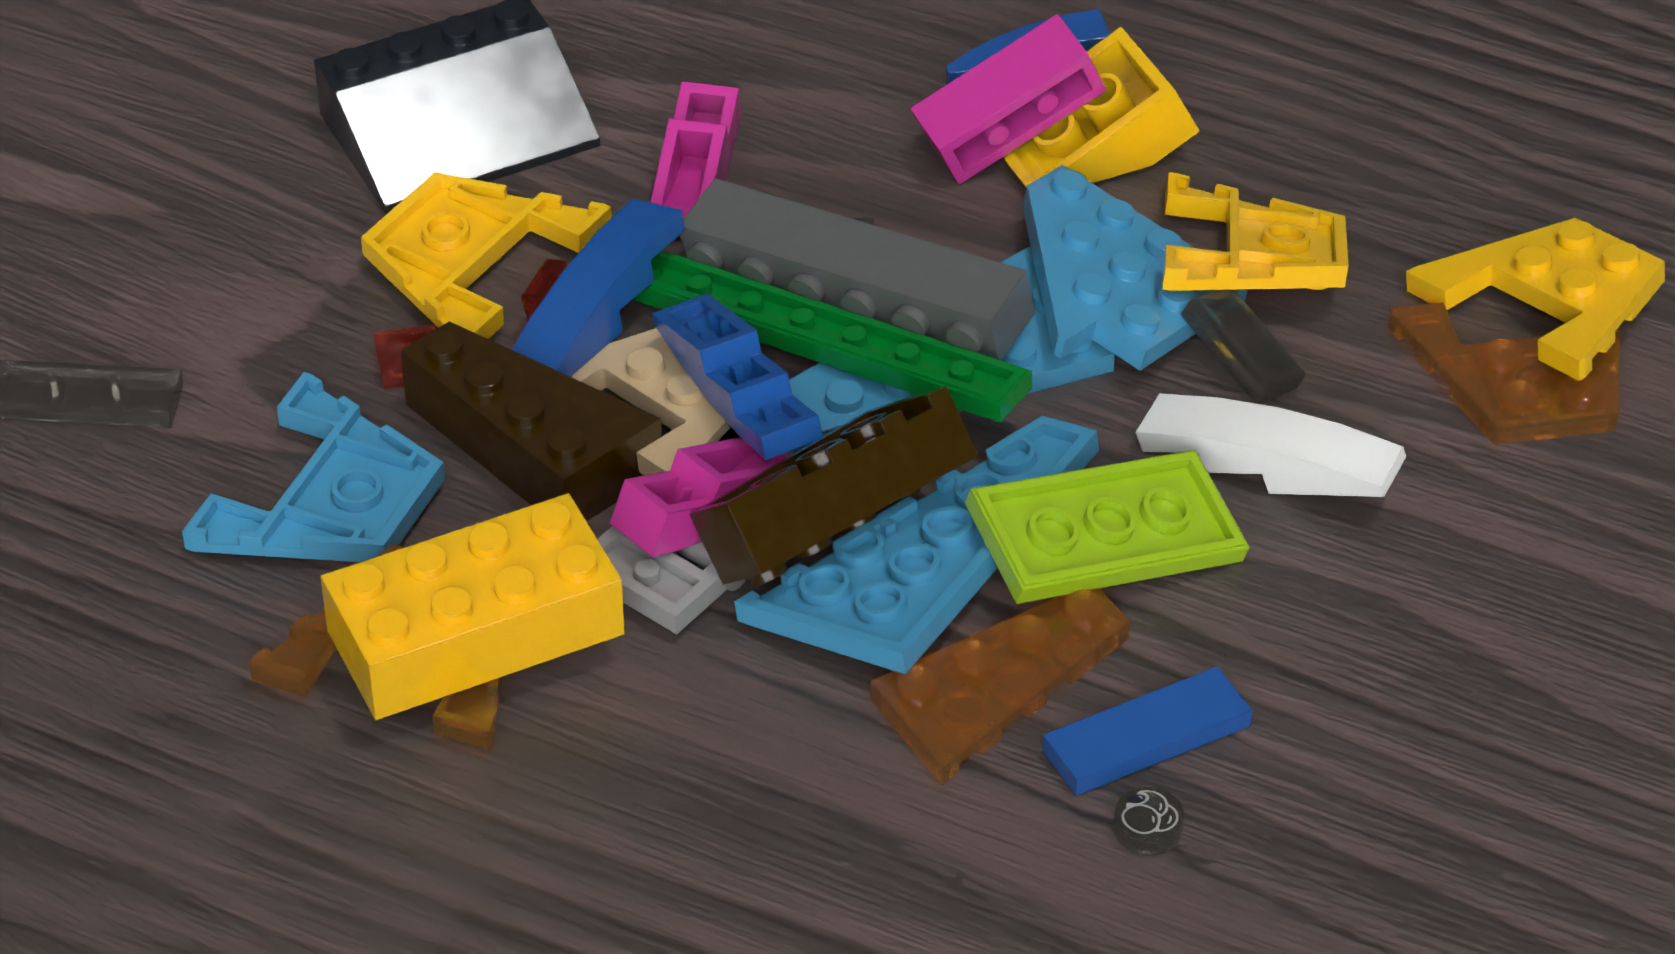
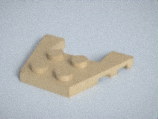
[571,328,775,476]

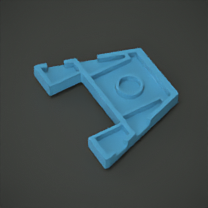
[182,372,445,562]

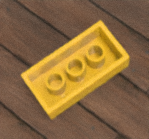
[320,493,625,721]

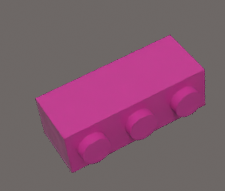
[910,14,1107,185]

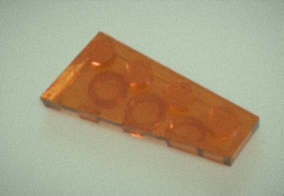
[871,589,1130,785]

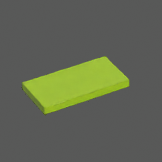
[965,450,1250,604]

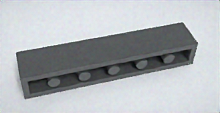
[680,178,1035,361]

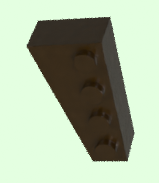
[400,321,662,522]
[689,386,979,587]

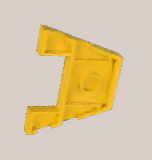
[361,172,612,339]
[1162,172,1349,291]
[1406,218,1665,381]

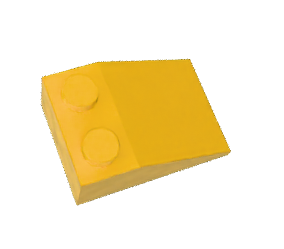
[1002,27,1200,188]

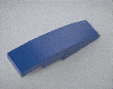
[512,199,685,377]
[652,293,824,460]

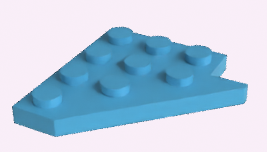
[1022,165,1248,371]

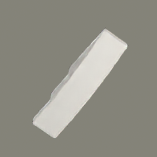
[1135,393,1406,497]

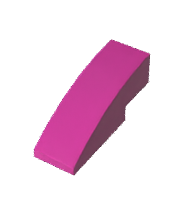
[650,81,742,218]
[610,437,792,558]

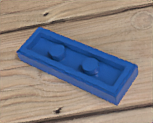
[1042,666,1253,796]

